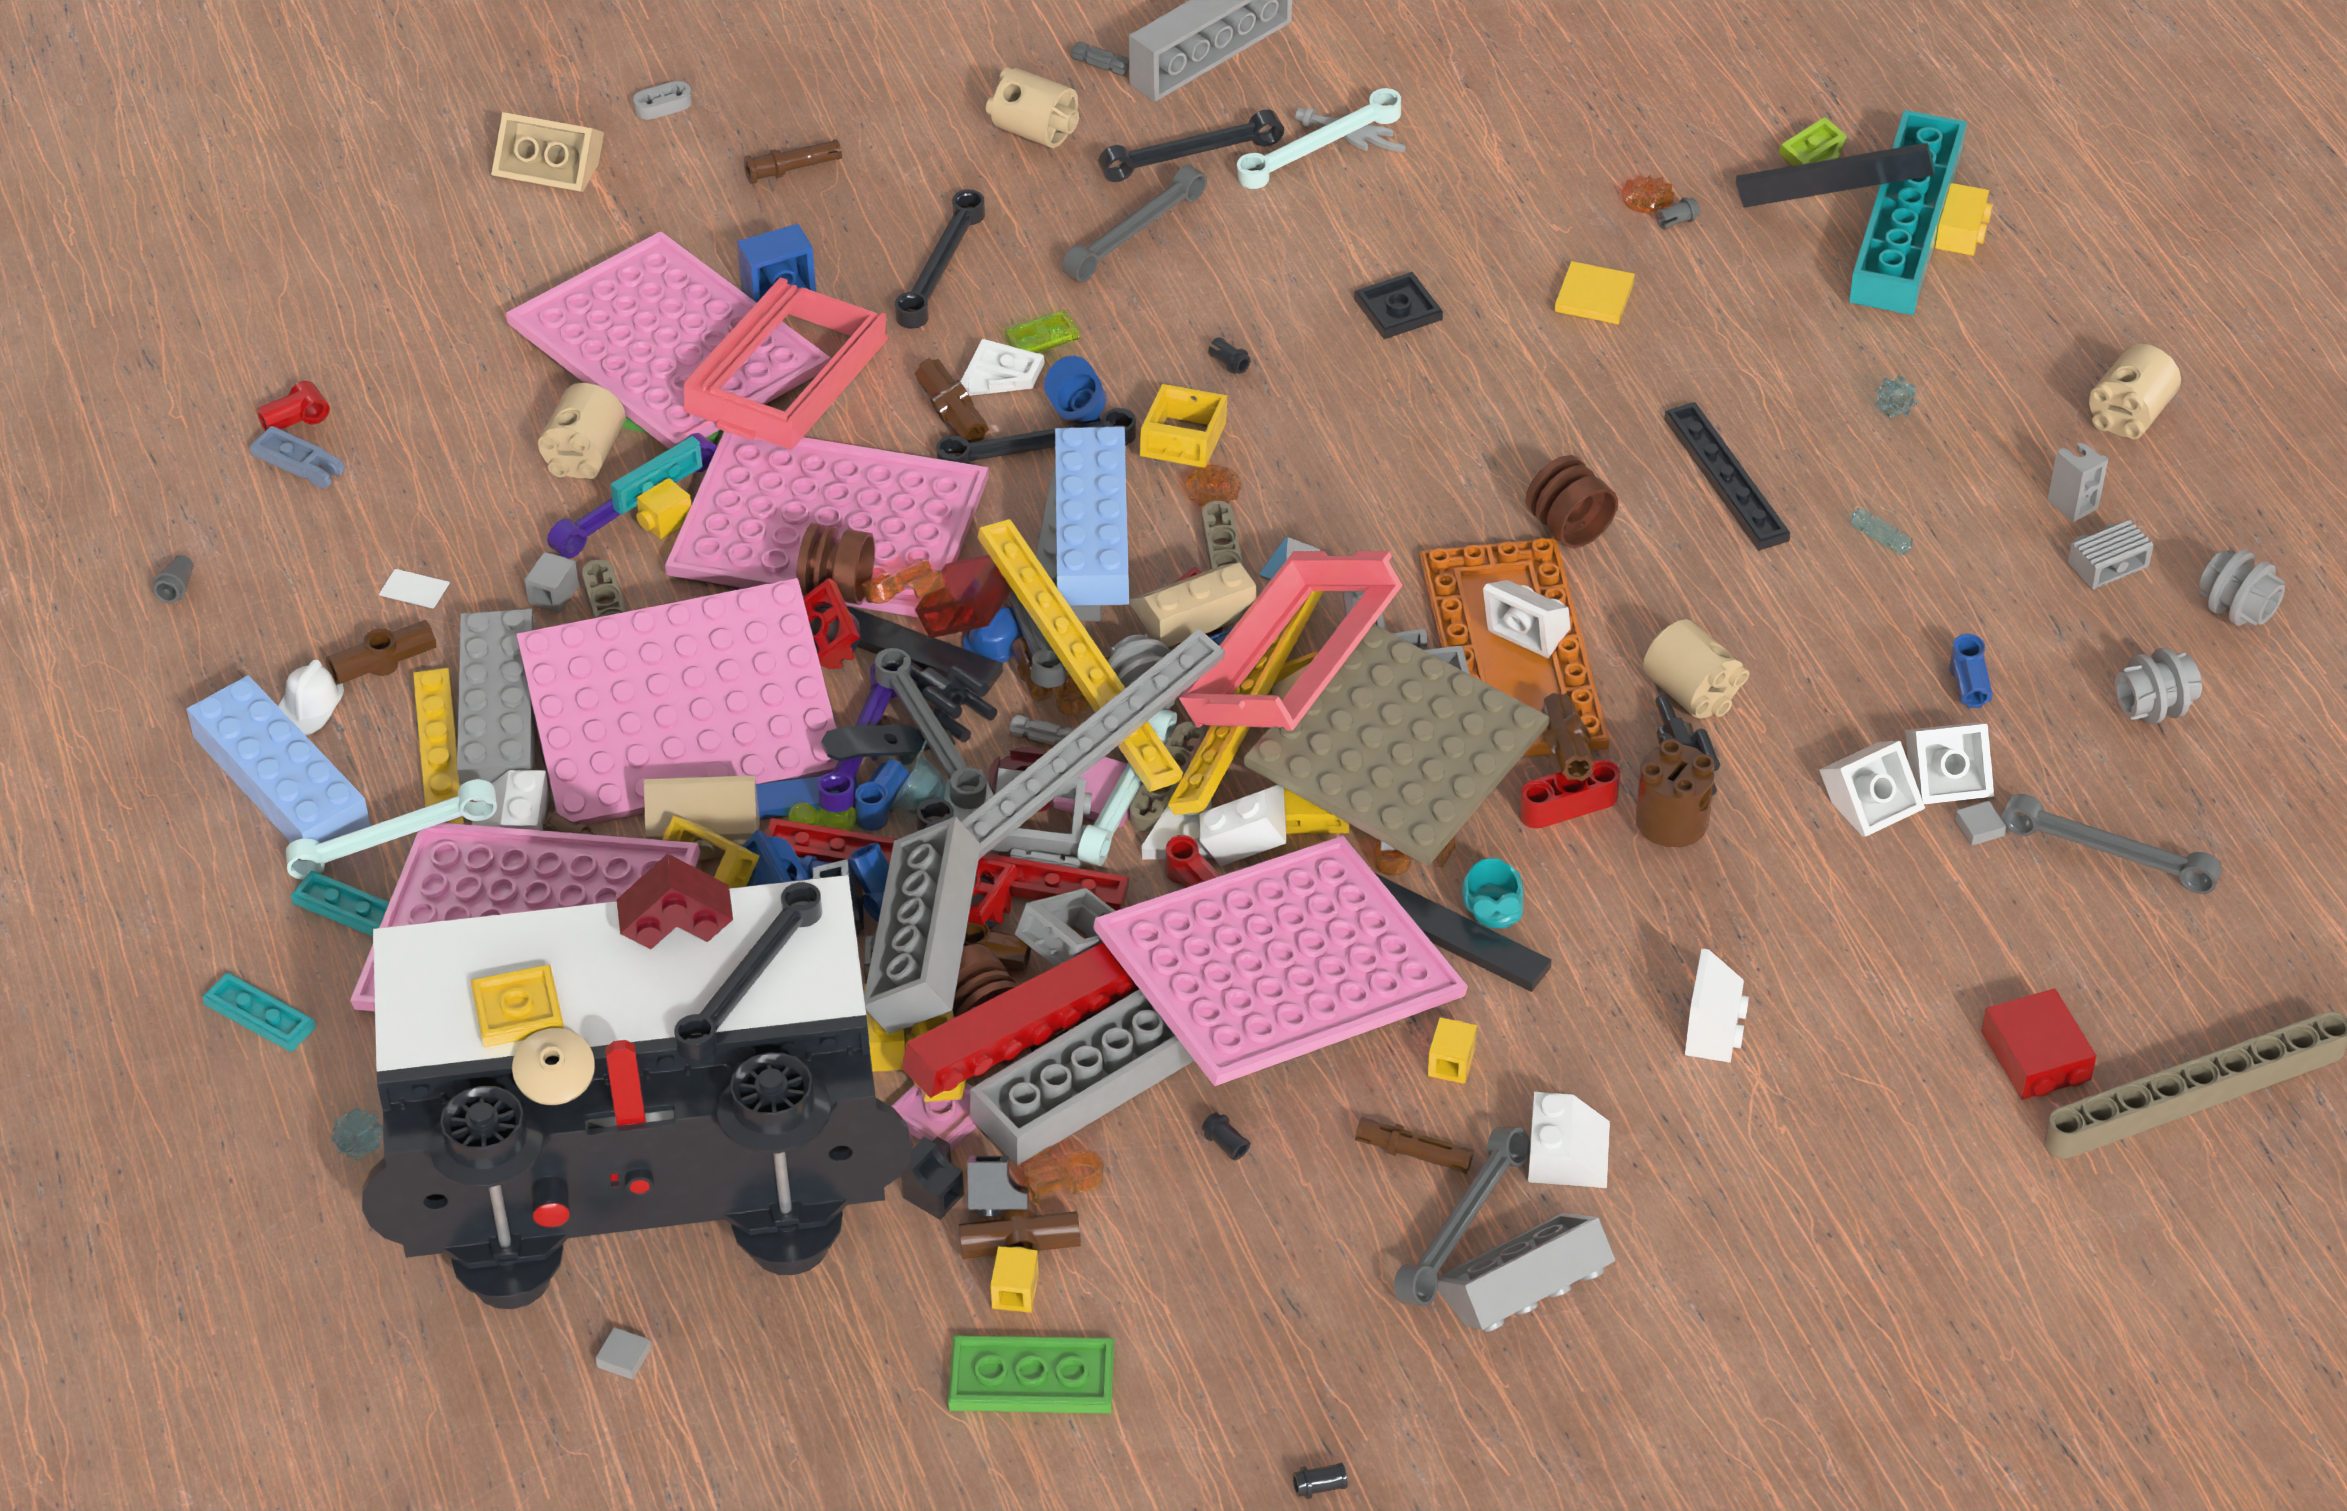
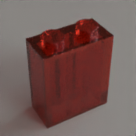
[915,554,1012,638]

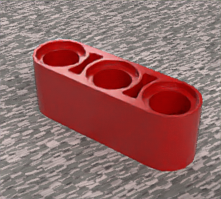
[1519,760,1621,829]

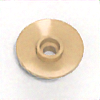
[512,1028,595,1105]

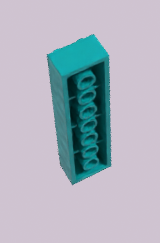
[1849,110,1967,315]

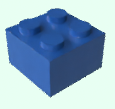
[737,223,816,302]

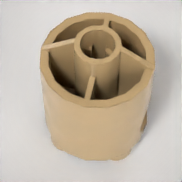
[986,67,1079,148]
[2089,344,2181,439]
[538,382,626,479]
[1643,619,1749,719]

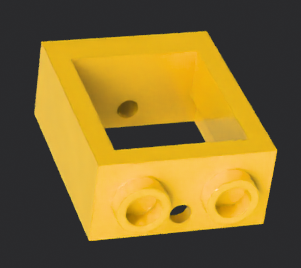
[1140,384,1228,468]
[663,816,760,889]

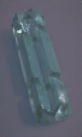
[1850,508,1913,555]

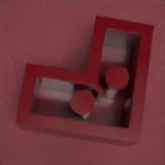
[616,853,733,949]

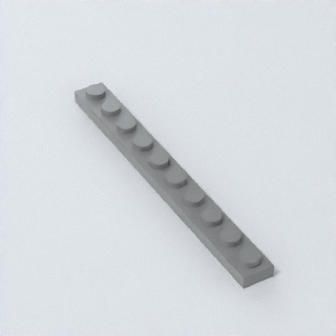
[961,629,1225,859]

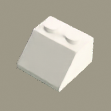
[1483,580,1570,658]
[1905,722,1994,804]
[1819,741,1925,836]
[472,770,550,831]
[1199,785,1286,867]
[1685,948,1749,1062]
[1528,1092,1610,1188]

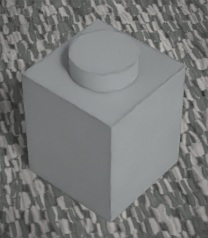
[525,552,579,613]

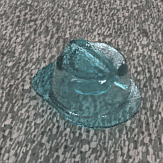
[890,737,946,814]

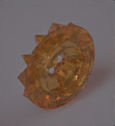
[1622,175,1674,214]
[1186,465,1241,507]

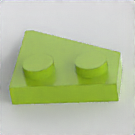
[1779,117,1847,166]

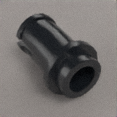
[1208,337,1251,374]
[1202,1112,1251,1161]
[1293,1462,1348,1499]

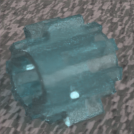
[1874,375,1918,419]
[332,1108,383,1160]

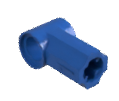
[1949,634,1993,708]
[855,759,910,831]
[848,843,889,922]

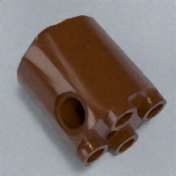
[1636,739,1715,847]

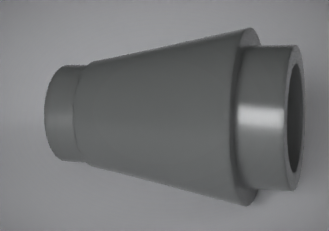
[153,555,193,603]

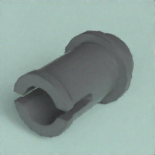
[1656,197,1700,230]

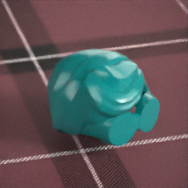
[1461,857,1524,929]

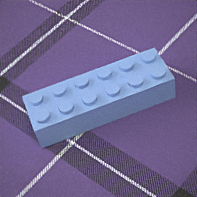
[1055,427,1129,606]
[186,675,370,843]

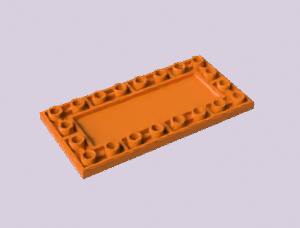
[1419,538,1610,757]

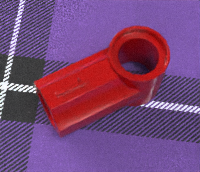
[256,381,330,431]
[1165,835,1220,888]

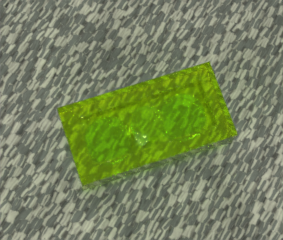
[1005,310,1079,353]

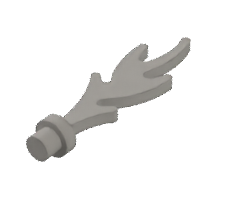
[1295,108,1406,152]

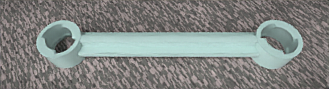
[1237,88,1401,189]
[1078,709,1177,866]
[286,779,497,880]

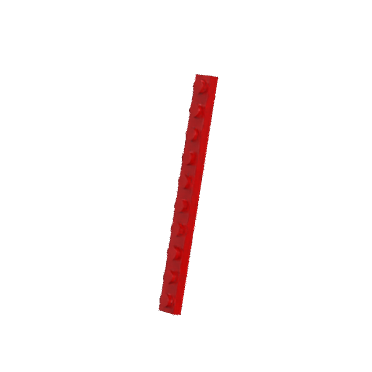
[766,818,1129,911]

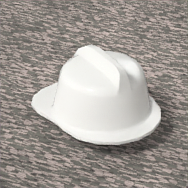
[278,659,344,735]

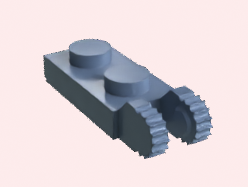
[249,426,345,489]

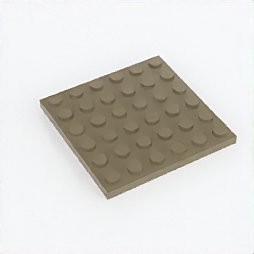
[1244,624,1549,866]

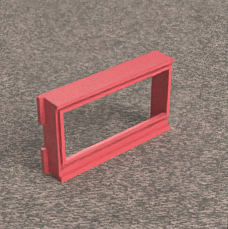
[684,277,888,450]
[1179,551,1403,731]

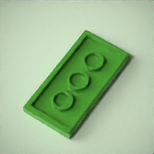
[948,1335,1115,1414]

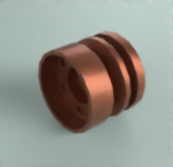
[1525,455,1618,548]
[796,523,875,605]
[952,944,1018,1018]

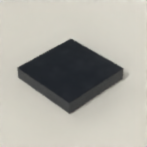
[1354,272,1443,339]

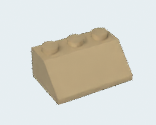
[491,112,604,192]
[1129,562,1256,647]
[644,775,760,860]

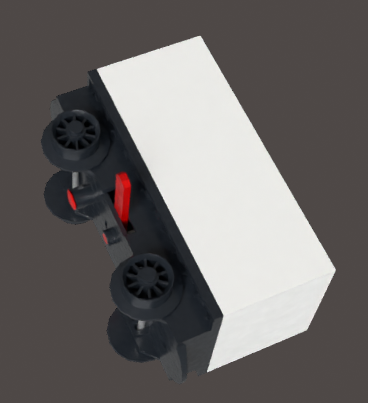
[362,875,913,1309]

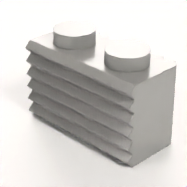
[2068,520,2153,590]

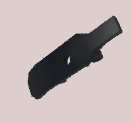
[821,724,956,765]

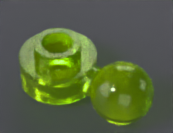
[788,802,856,831]

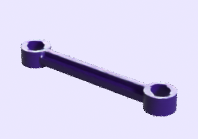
[547,433,717,559]
[817,663,898,812]

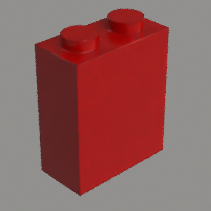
[1981,988,2097,1100]

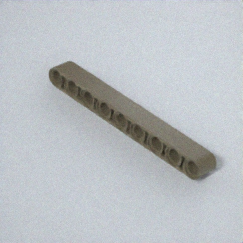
[2044,1011,2347,1159]

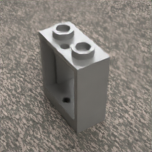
[991,768,1092,859]
[1015,888,1115,967]

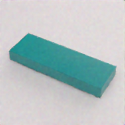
[610,436,703,515]
[290,870,389,936]
[202,972,316,1052]

